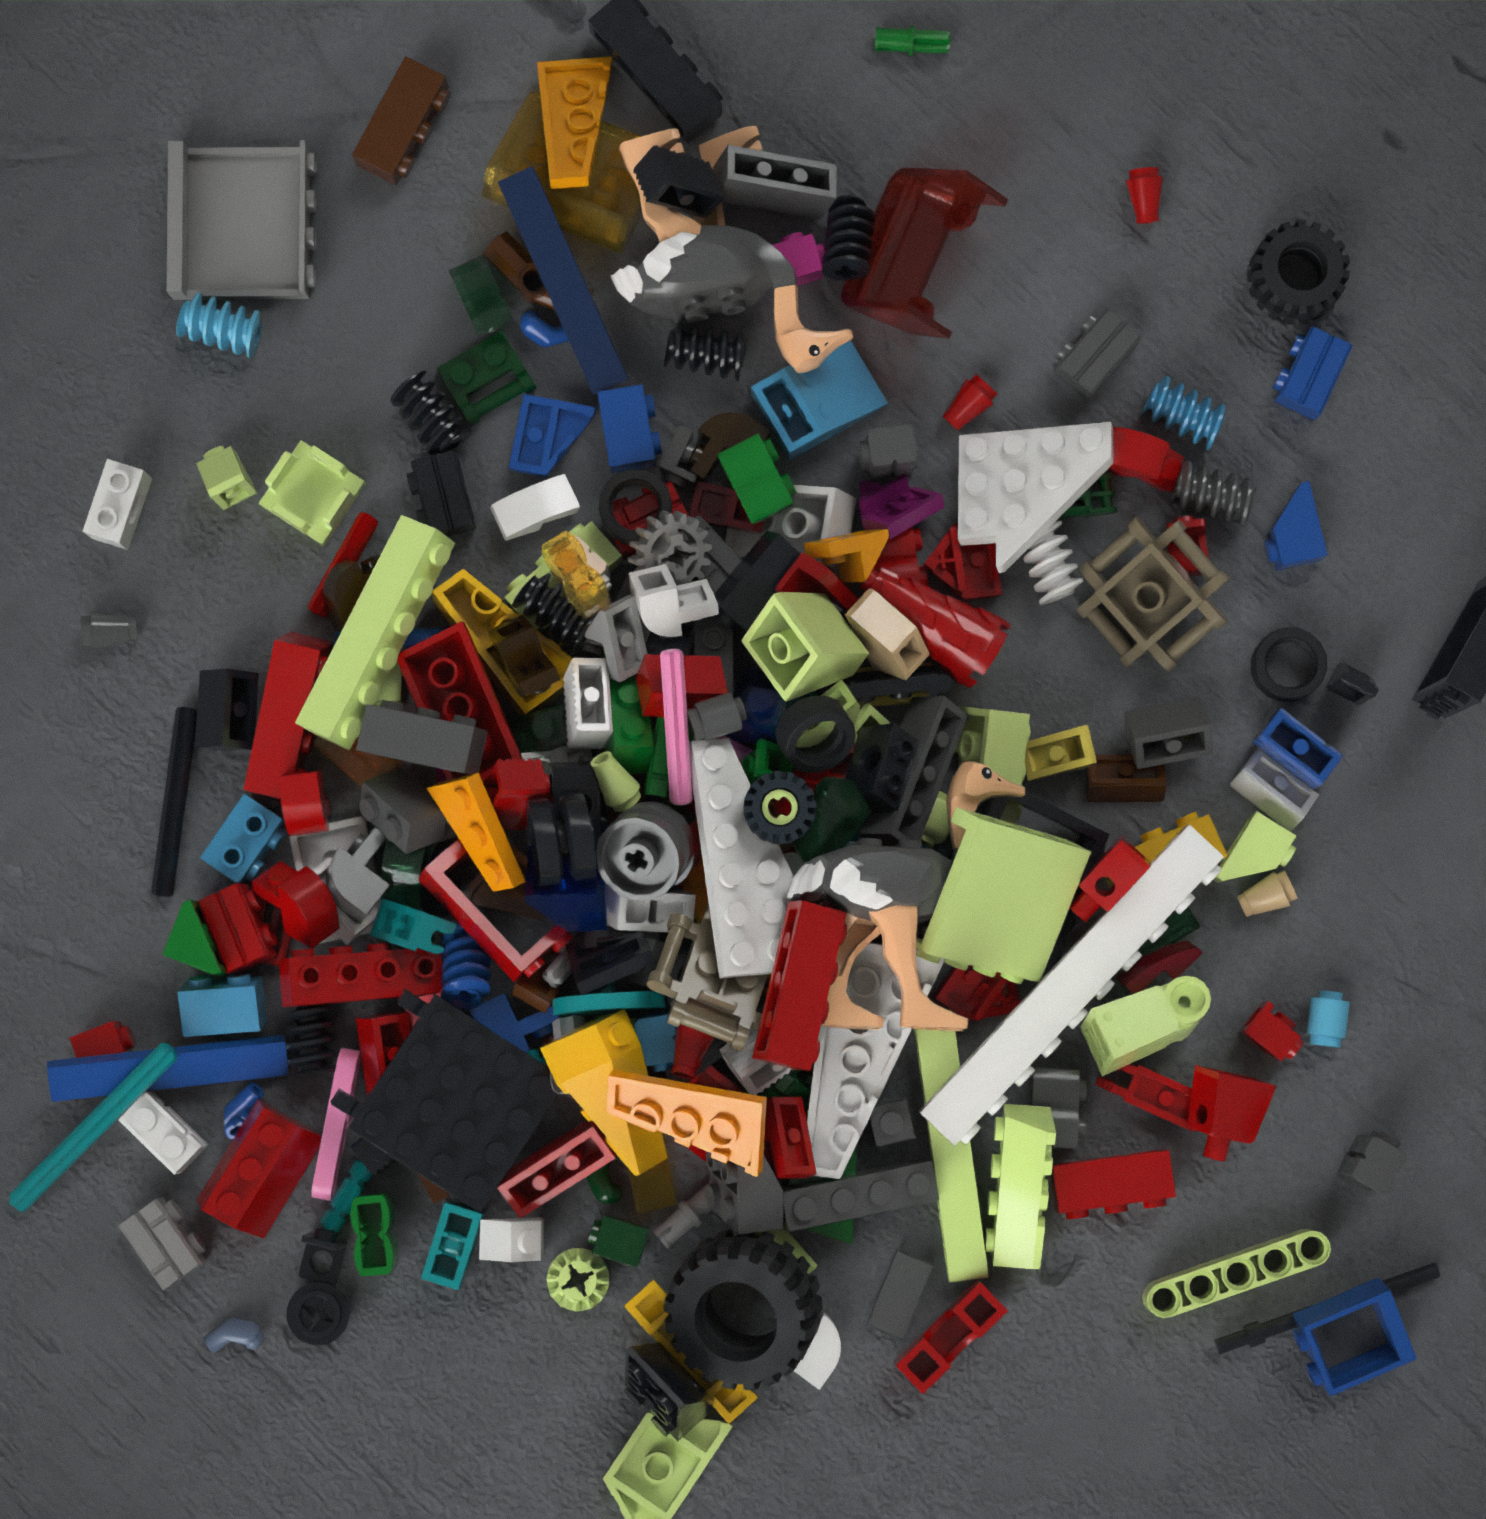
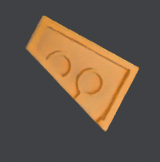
[427,772,526,892]

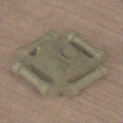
[1076,517,1230,672]
[647,902,768,1052]

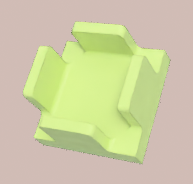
[259,440,366,546]

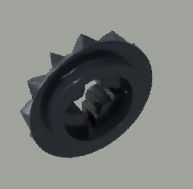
[287,1282,350,1345]

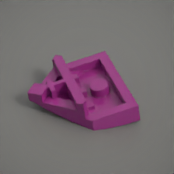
[859,474,944,539]

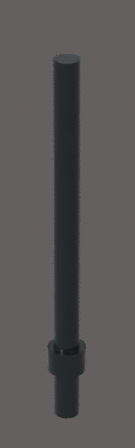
[1214,1262,1440,1355]

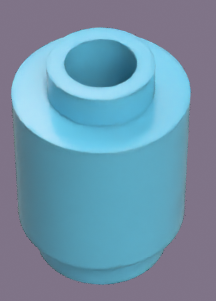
[1307,990,1350,1048]

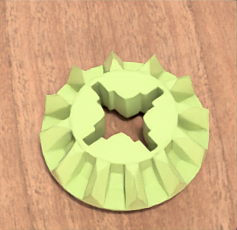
[546,1248,609,1312]

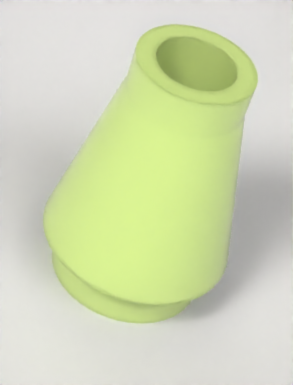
[590,751,641,812]

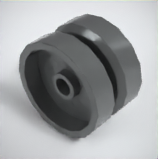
[595,801,695,901]

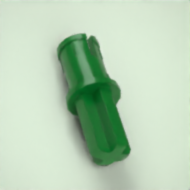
[875,25,950,56]

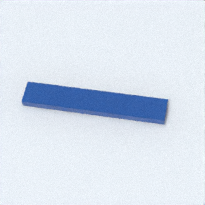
[47,1035,288,1102]

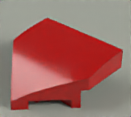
[923,523,1002,601]
[932,965,1021,1021]

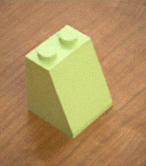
[741,592,869,702]

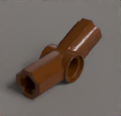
[483,231,594,311]

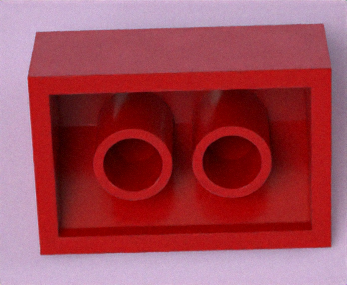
[196,1099,322,1239]

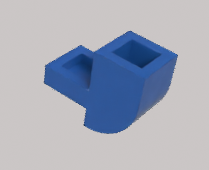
[469,993,561,1052]

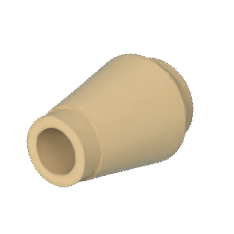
[1237,871,1298,917]

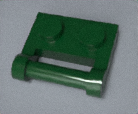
[437,330,537,427]

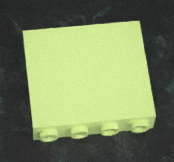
[916,807,1091,984]

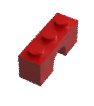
[893,1279,1008,1394]

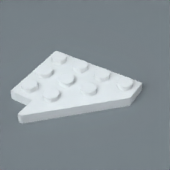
[958,422,1114,573]

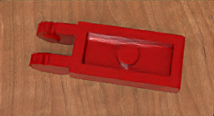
[1094,1064,1195,1132]

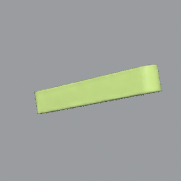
[914,1009,988,1283]

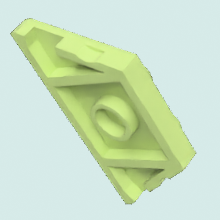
[603,1411,733,1519]

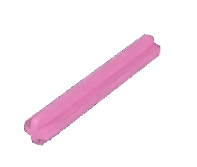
[660,649,693,805]

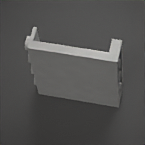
[166,140,317,300]

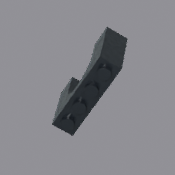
[714,530,867,696]

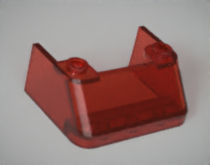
[841,167,1008,339]

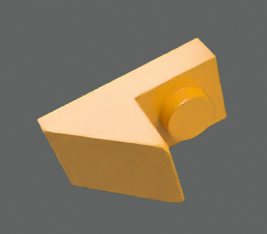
[804,529,889,582]

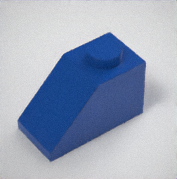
[1264,481,1328,571]

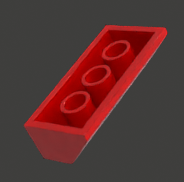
[397,621,522,784]

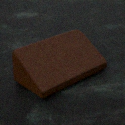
[1086,754,1167,802]

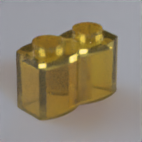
[542,530,610,619]

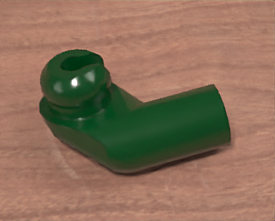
[586,1162,622,1204]

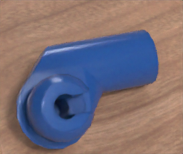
[520,311,569,347]
[224,1082,264,1140]

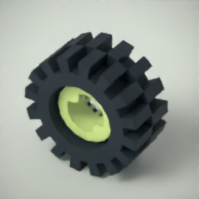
[743,771,816,845]

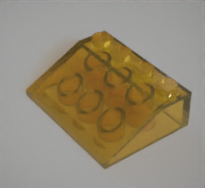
[482,91,642,254]

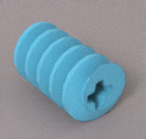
[176,292,262,359]

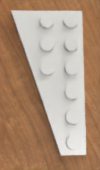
[689,738,794,979]
[807,942,945,1179]

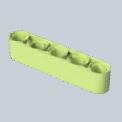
[1142,1229,1331,1318]

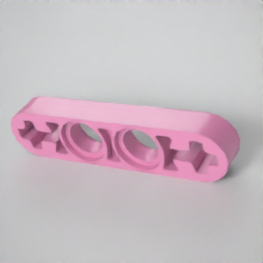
[312,1047,361,1201]

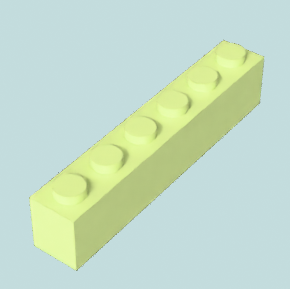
[295,515,455,750]

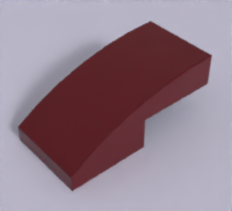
[689,481,765,534]
[1116,941,1203,994]

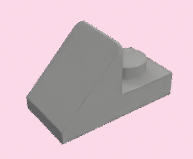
[585,594,647,682]

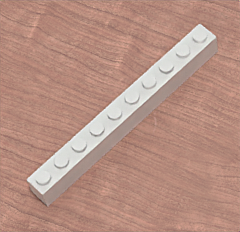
[918,824,1224,1146]

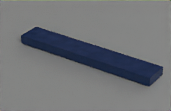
[498,166,629,395]

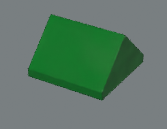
[162,900,229,976]

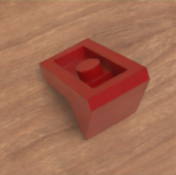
[764,1097,817,1179]

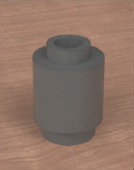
[687,692,747,741]

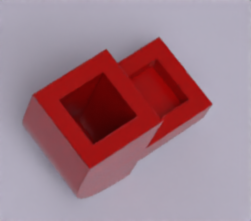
[1106,427,1184,493]
[277,770,332,836]
[252,861,340,949]

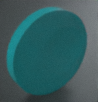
[552,981,667,1016]

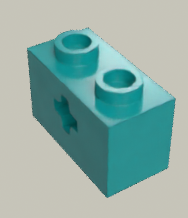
[421,1200,486,1290]

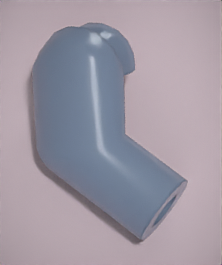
[203,1318,264,1354]

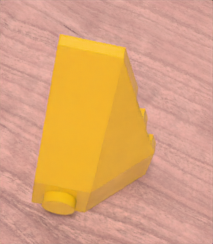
[540,1009,668,1176]

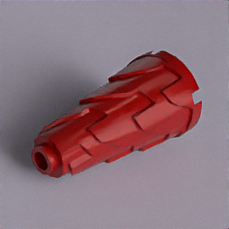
[859,566,1010,689]

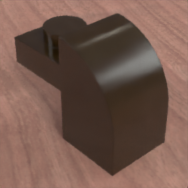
[688,412,771,482]
[323,555,380,632]
[487,614,560,697]

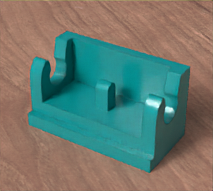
[370,899,457,954]

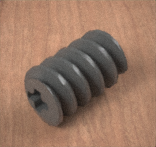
[1170,460,1256,527]

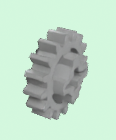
[628,510,712,586]

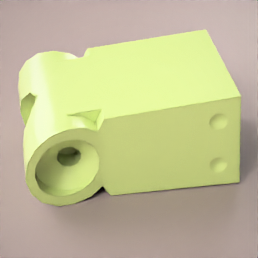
[1080,976,1211,1077]

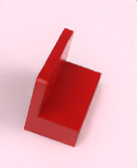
[775,552,859,612]

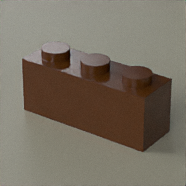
[352,56,451,186]

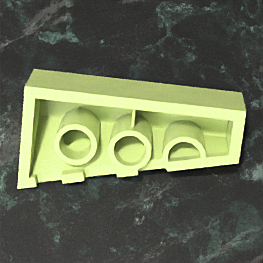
[952,706,1031,824]
[985,1104,1056,1269]

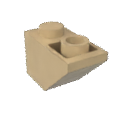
[845,588,930,680]

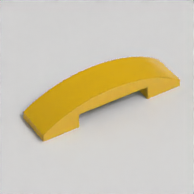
[624,1279,758,1424]

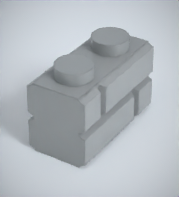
[118,1197,207,1290]

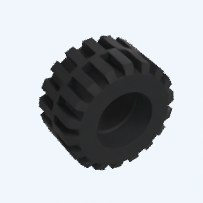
[1247,220,1350,324]

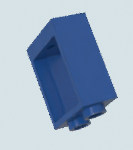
[1292,1277,1417,1396]

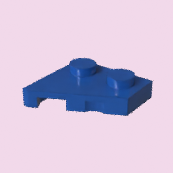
[509,394,596,478]

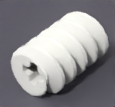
[1023,520,1084,605]

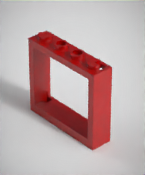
[418,795,607,982]

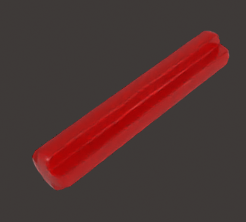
[308,512,378,618]

